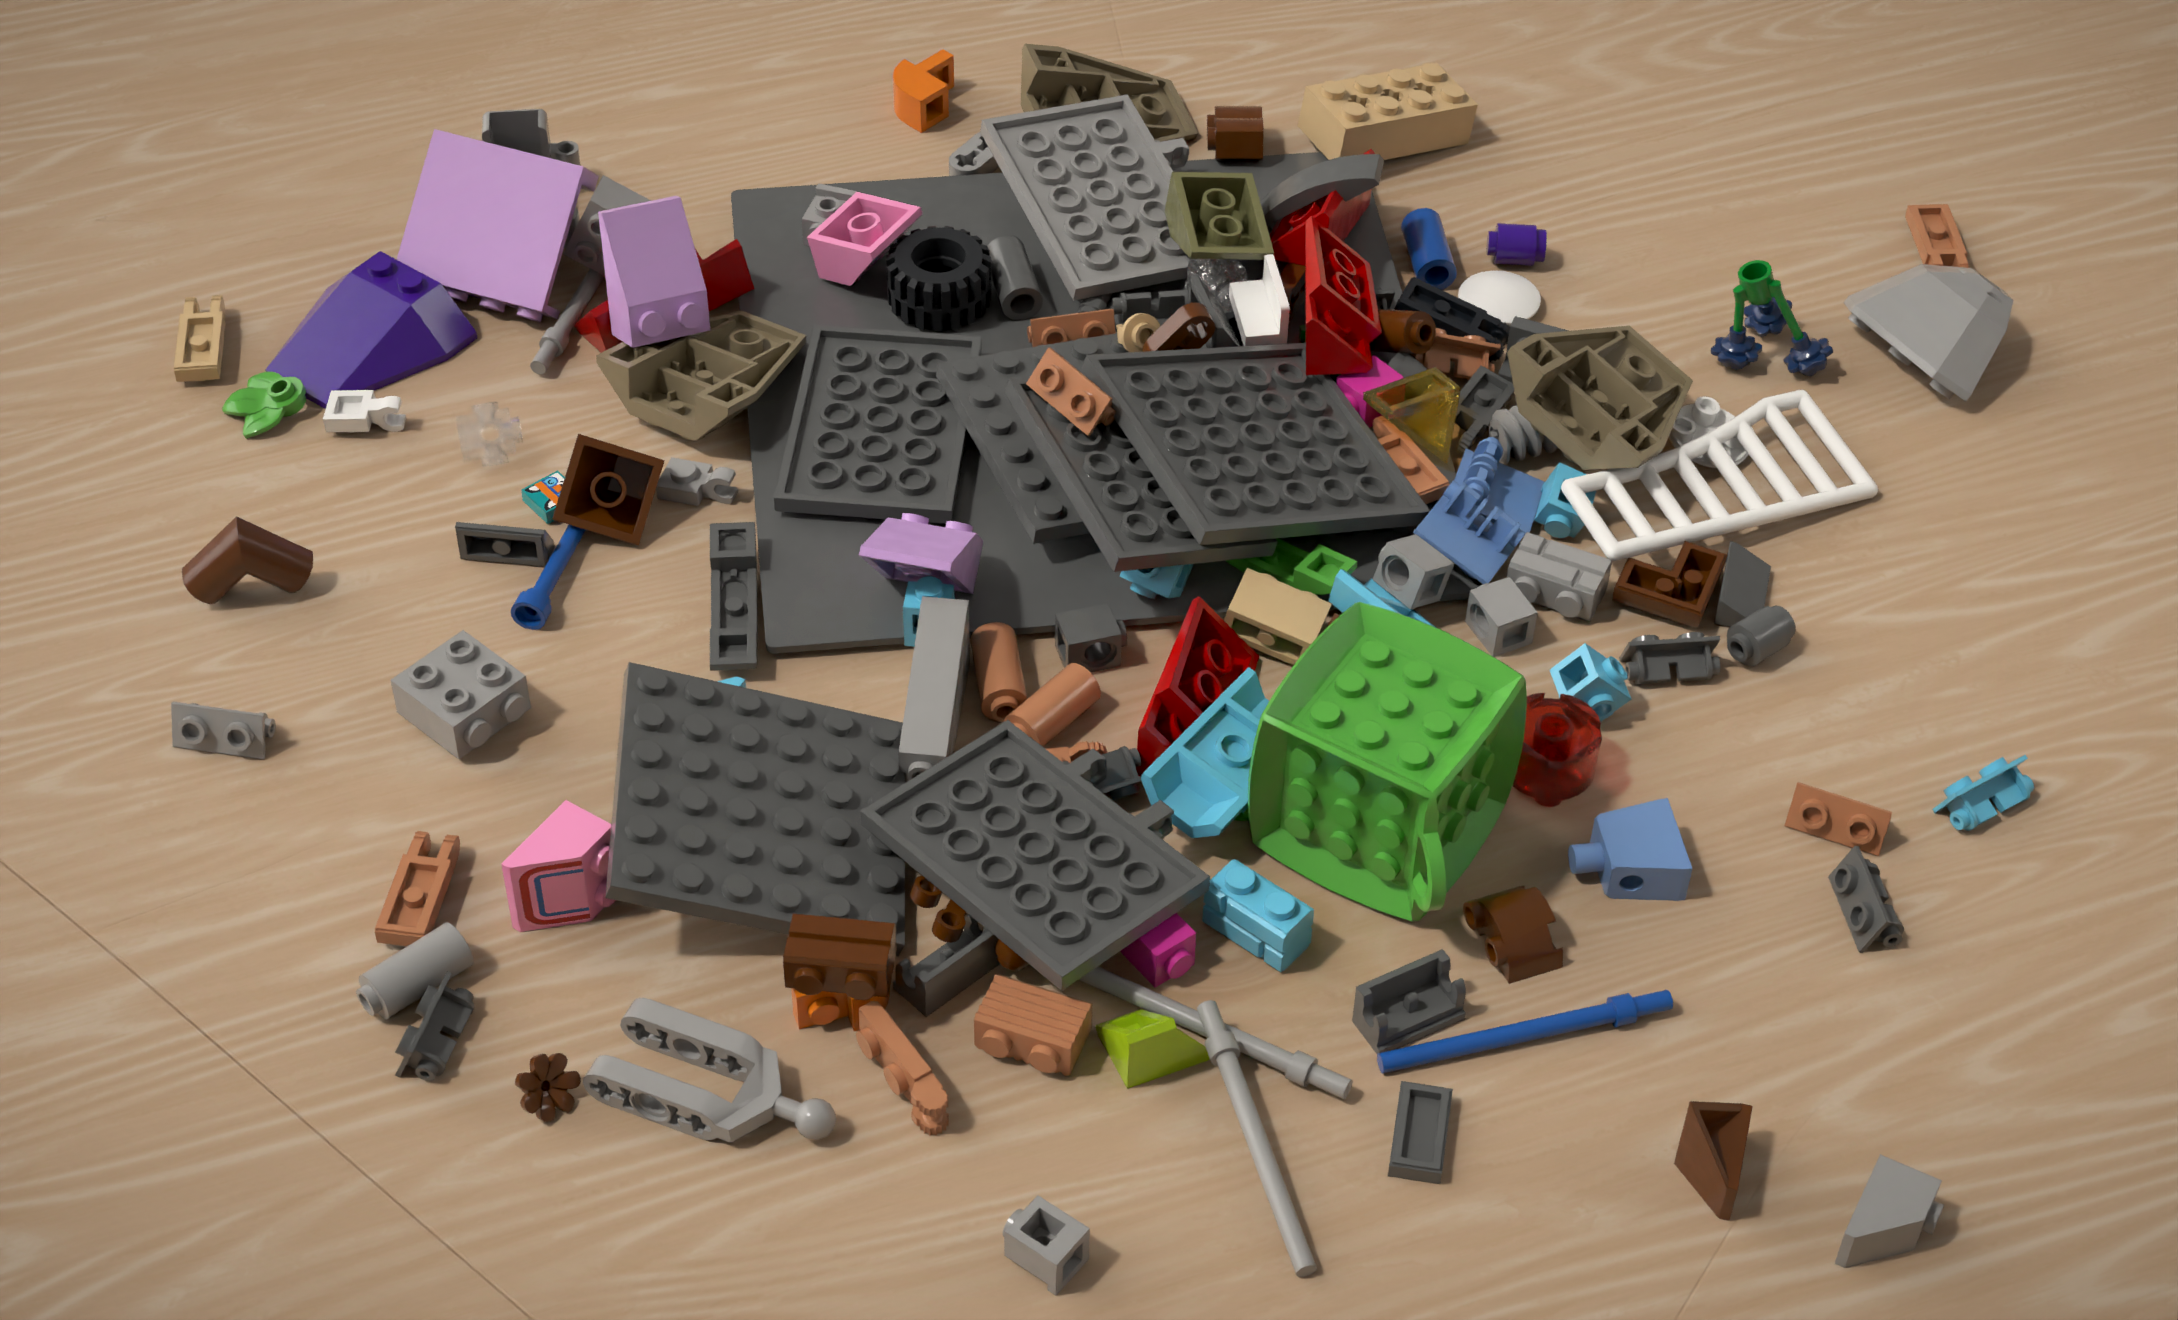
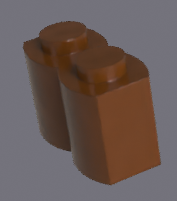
[1207,106,1264,159]

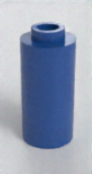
[1401,208,1457,290]

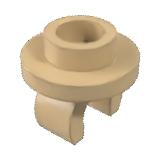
[1116,313,1160,352]

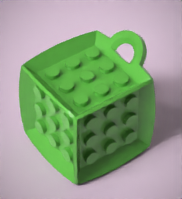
[1248,602,1527,922]

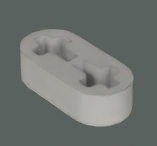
[949,132,999,176]

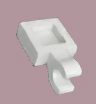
[323,390,406,433]

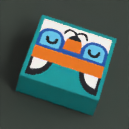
[521,470,565,524]

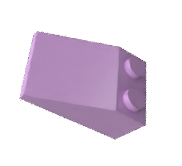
[598,196,710,348]
[859,513,984,594]

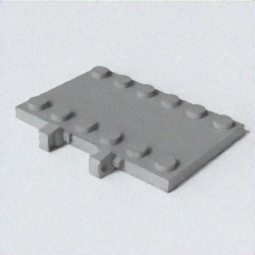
[980,94,1226,301]

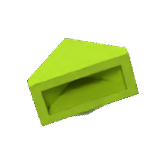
[1095,1009,1210,1089]

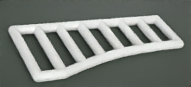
[1561,390,1878,561]

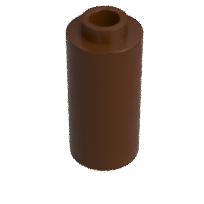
[1369,309,1436,354]

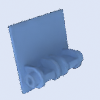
[1454,437,1544,536]
[1413,480,1526,584]

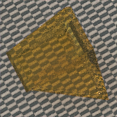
[1363,367,1460,464]

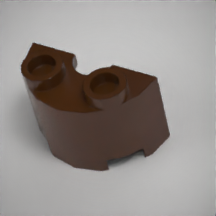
[1463,885,1563,984]

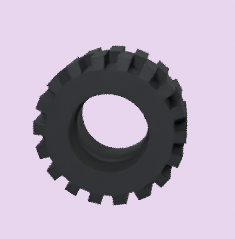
[886,226,991,331]

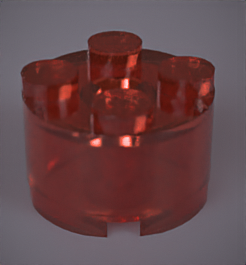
[1512,693,1602,807]

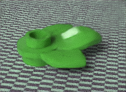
[222,372,306,438]

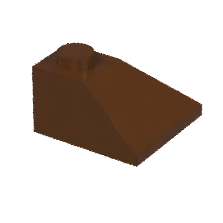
[552,434,665,546]

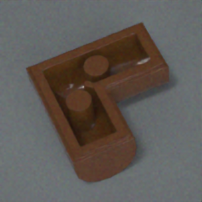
[182,516,313,604]
[1612,541,1728,627]

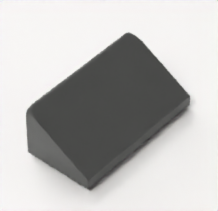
[1188,274,1241,348]
[455,522,555,566]
[1714,541,1771,627]

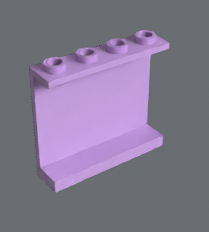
[397,129,599,322]

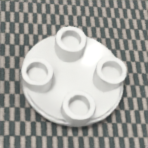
[1458,271,1541,327]
[1669,396,1754,468]

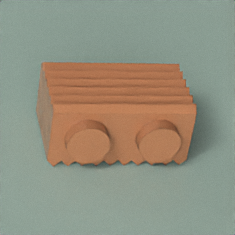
[974,974,1093,1076]

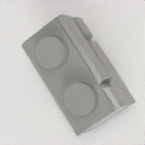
[1507,532,1612,622]

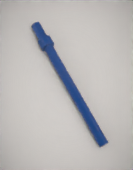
[1377,990,1673,1074]

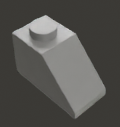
[1835,1154,1944,1268]

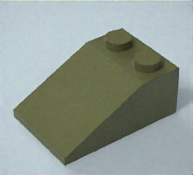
[1164,172,1274,260]

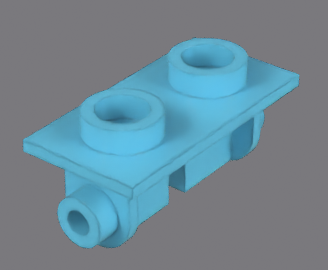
[1932,755,2034,831]

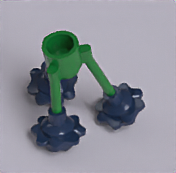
[1711,260,1834,377]

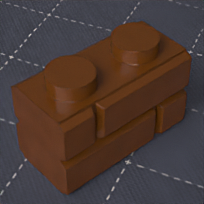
[783,913,897,1000]

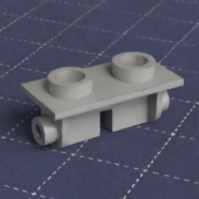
[171,702,276,759]

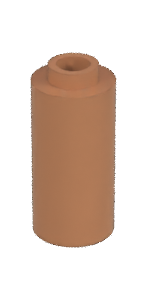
[970,622,1027,722]
[1004,663,1101,747]

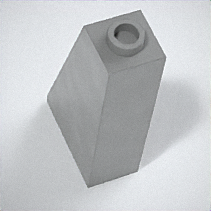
[899,596,970,783]

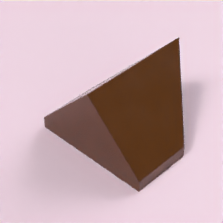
[1674,1101,1753,1221]

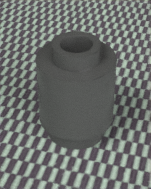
[1727,606,1796,666]

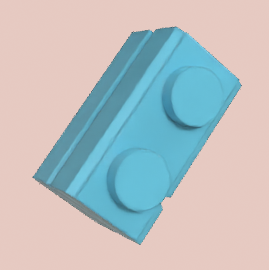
[1202,859,1314,972]

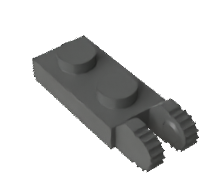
[1434,365,1515,454]

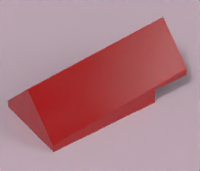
[1269,149,1375,266]
[1305,216,1382,375]
[574,239,755,353]
[1136,596,1259,776]

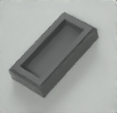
[1388,1081,1453,1184]

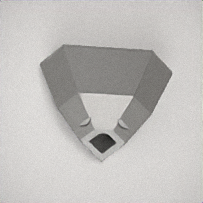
[1844,264,2013,401]

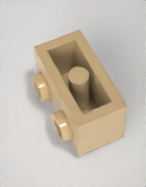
[1224,568,1332,665]

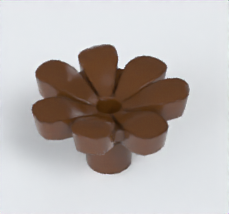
[515,1053,581,1122]

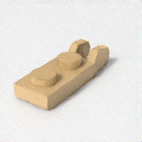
[174,295,226,382]

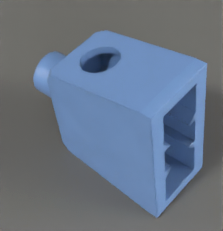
[1568,798,1693,901]

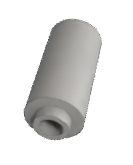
[356,922,474,1019]

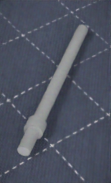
[530,269,605,374]
[1078,967,1353,1099]
[1197,1000,1317,1277]

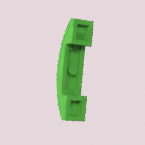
[1225,538,1357,594]

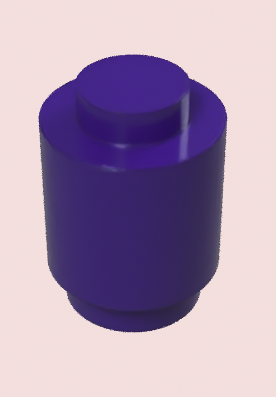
[1486,223,1547,266]

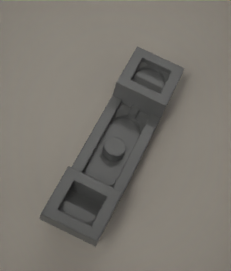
[1260,154,1384,235]
[710,522,758,671]

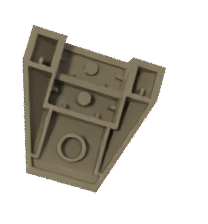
[1021,44,1198,142]
[596,310,806,441]
[1507,326,1693,470]

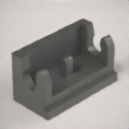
[893,914,1000,1017]
[1352,949,1466,1054]

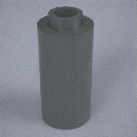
[987,236,1043,320]

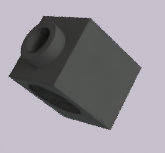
[1055,603,1127,672]

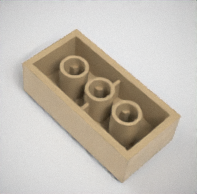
[1297,63,1478,160]

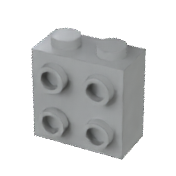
[563,175,651,276]
[391,630,531,759]

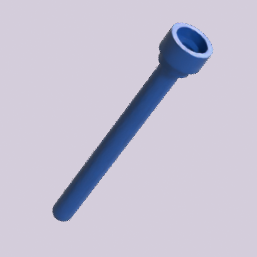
[511,525,586,630]

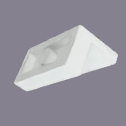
[1229,254,1290,346]

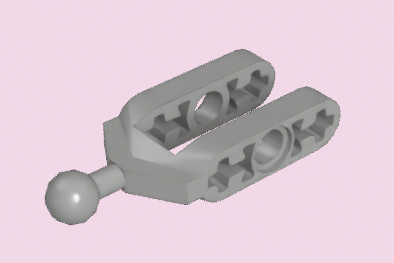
[583,998,836,1143]

